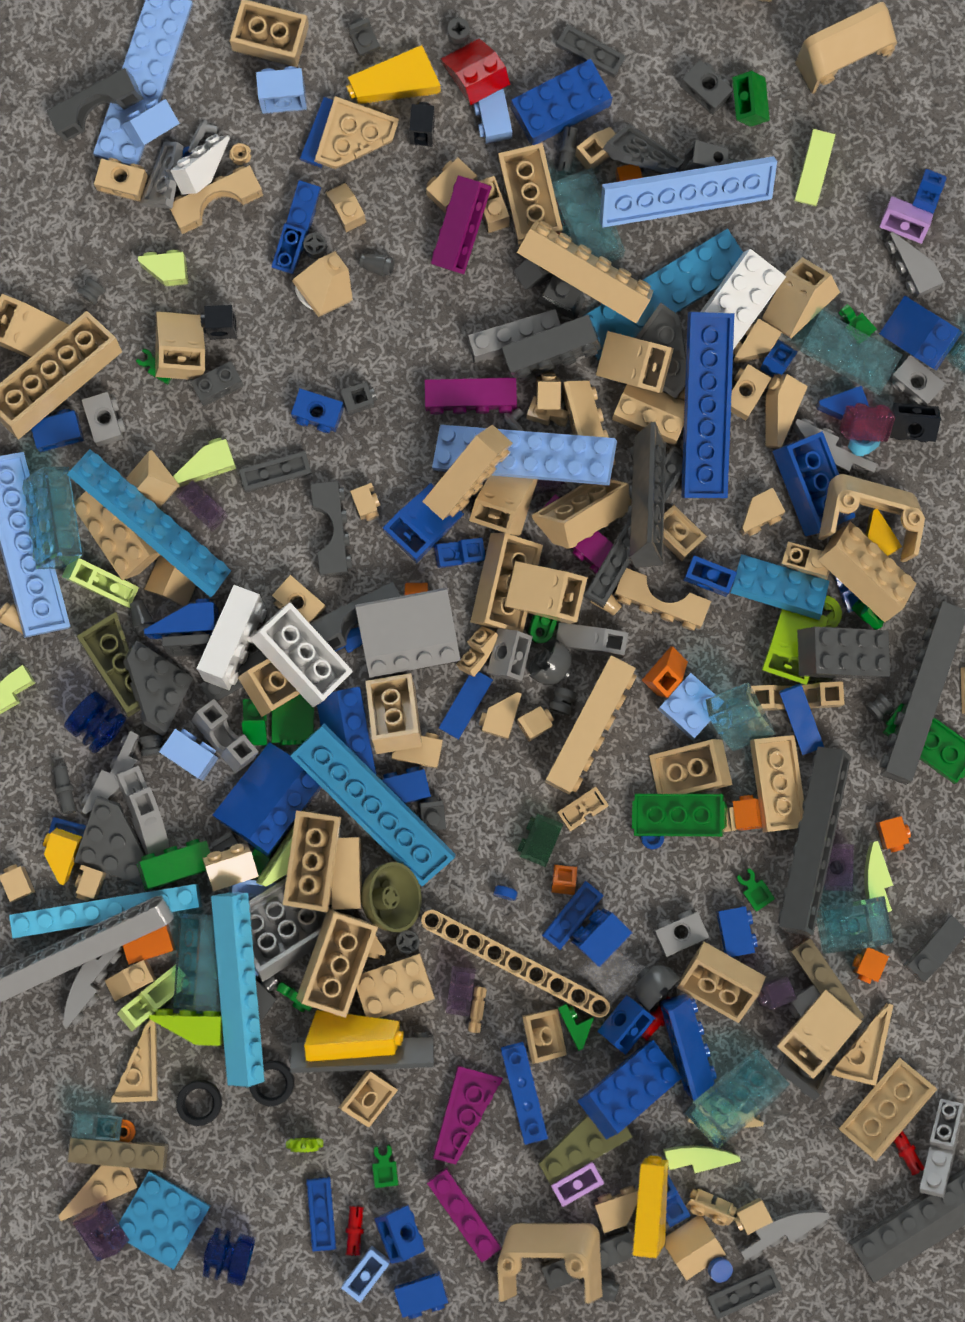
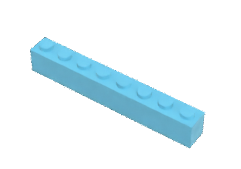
[9,884,202,938]
[211,893,265,1087]

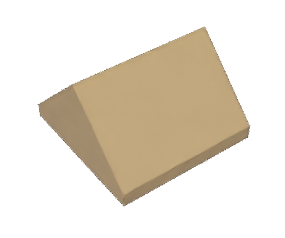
[126,450,180,509]
[663,505,707,561]
[144,555,196,606]
[522,1009,567,1064]
[339,1070,398,1127]
[664,1216,726,1281]

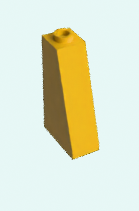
[346,45,441,104]
[304,1010,403,1061]
[633,1155,668,1258]

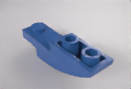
[271,180,321,274]

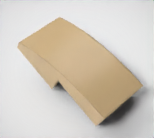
[456,626,498,677]

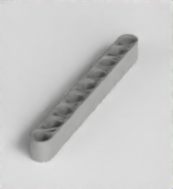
[0,896,174,1002]

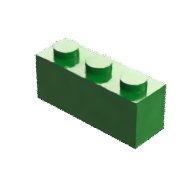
[136,839,210,891]

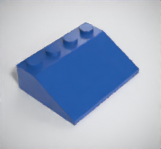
[212,742,322,857]

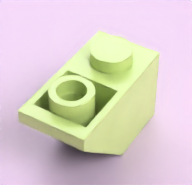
[138,250,188,286]

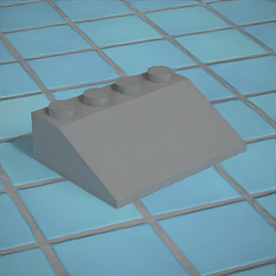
[355,588,461,678]
[249,877,331,982]

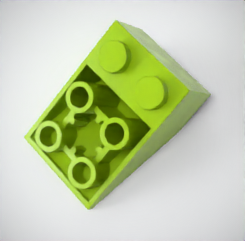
[762,609,828,685]
[149,1008,224,1046]

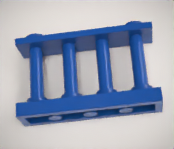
[501,1041,548,1145]

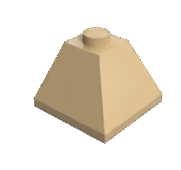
[292,252,353,317]

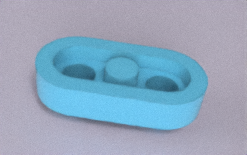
[848,429,882,456]

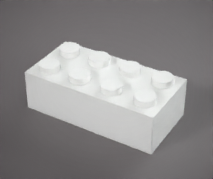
[700,249,786,349]
[197,585,267,690]
[250,603,353,707]

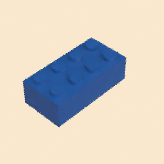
[511,59,612,146]
[577,1040,682,1139]

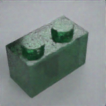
[517,813,563,868]

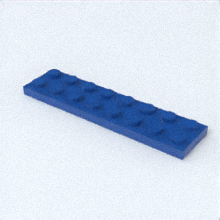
[681,312,735,498]

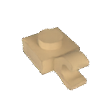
[527,396,569,427]

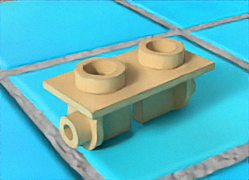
[685,1188,737,1226]

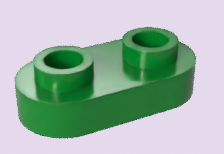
[528,614,557,644]

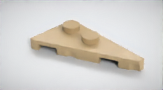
[830,1003,893,1086]
[111,1019,158,1103]
[59,1165,138,1221]

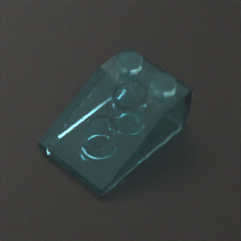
[706,682,776,751]
[817,896,894,954]

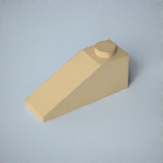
[765,374,808,448]

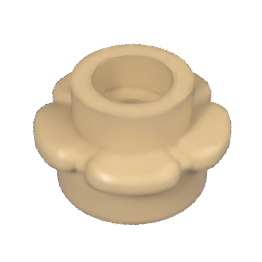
[229,143,251,165]

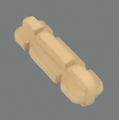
[468,986,487,1033]

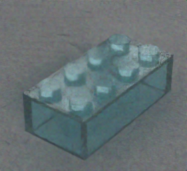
[552,168,625,262]
[799,309,903,395]
[22,466,82,569]
[173,913,221,1011]
[685,1049,790,1149]

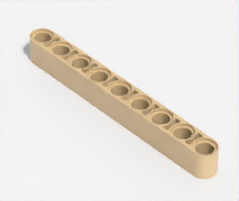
[421,910,610,1018]

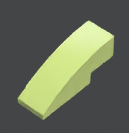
[794,129,836,206]
[0,665,36,714]
[864,841,893,917]
[117,964,191,1032]
[663,1145,740,1173]

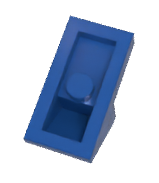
[760,340,798,377]

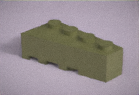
[77,612,141,717]
[538,1114,632,1185]

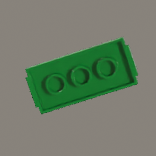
[272,694,314,746]
[883,703,965,784]
[632,794,727,837]

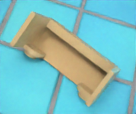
[796,2,897,94]
[818,474,925,562]
[498,1223,602,1303]

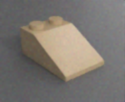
[238,659,300,717]
[649,739,732,794]

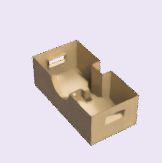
[557,787,609,832]

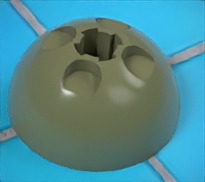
[361,862,422,932]

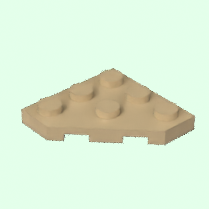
[314,96,399,169]

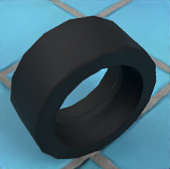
[249,1061,295,1107]
[176,1080,222,1126]

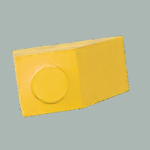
[865,509,902,556]
[43,828,82,885]

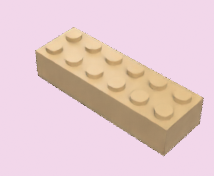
[516,221,653,323]
[0,311,122,440]
[545,655,637,795]

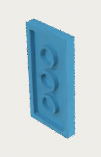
[730,554,830,620]

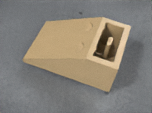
[762,257,840,338]
[0,294,69,358]
[155,312,205,380]
[596,331,674,393]
[469,475,538,536]
[504,561,588,624]
[777,990,862,1079]

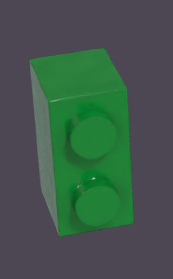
[732,71,770,127]

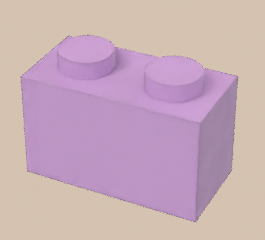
[880,196,934,244]
[551,1161,604,1207]

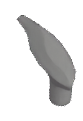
[188,120,218,153]
[504,408,524,431]

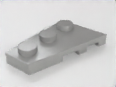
[140,142,184,209]

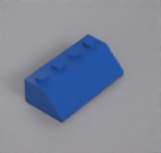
[772,431,856,537]
[317,686,377,775]
[659,993,717,1101]

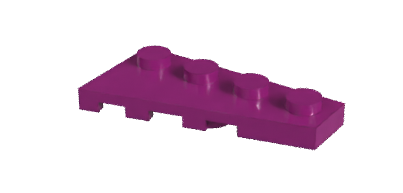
[432,1065,503,1165]

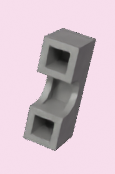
[191,699,258,774]

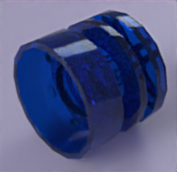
[64,691,127,754]
[203,1227,256,1287]

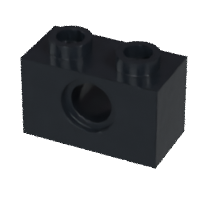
[409,102,435,147]
[200,305,237,340]
[889,403,941,442]

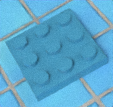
[113,1170,210,1270]

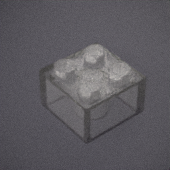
[576,946,643,1003]

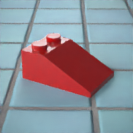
[440,38,510,105]

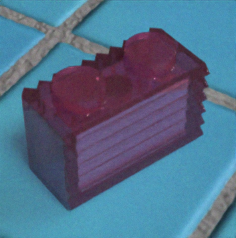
[840,403,895,442]

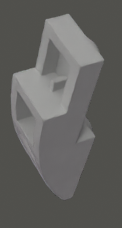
[793,418,878,477]
[81,731,142,815]
[115,765,170,856]
[63,946,123,1028]
[920,1099,964,1198]
[738,1209,831,1261]

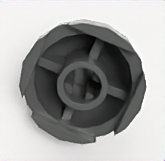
[528,638,572,685]
[635,965,681,1011]

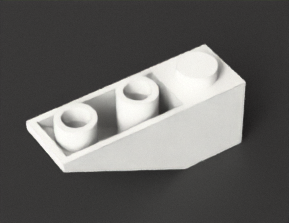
[170,134,230,195]

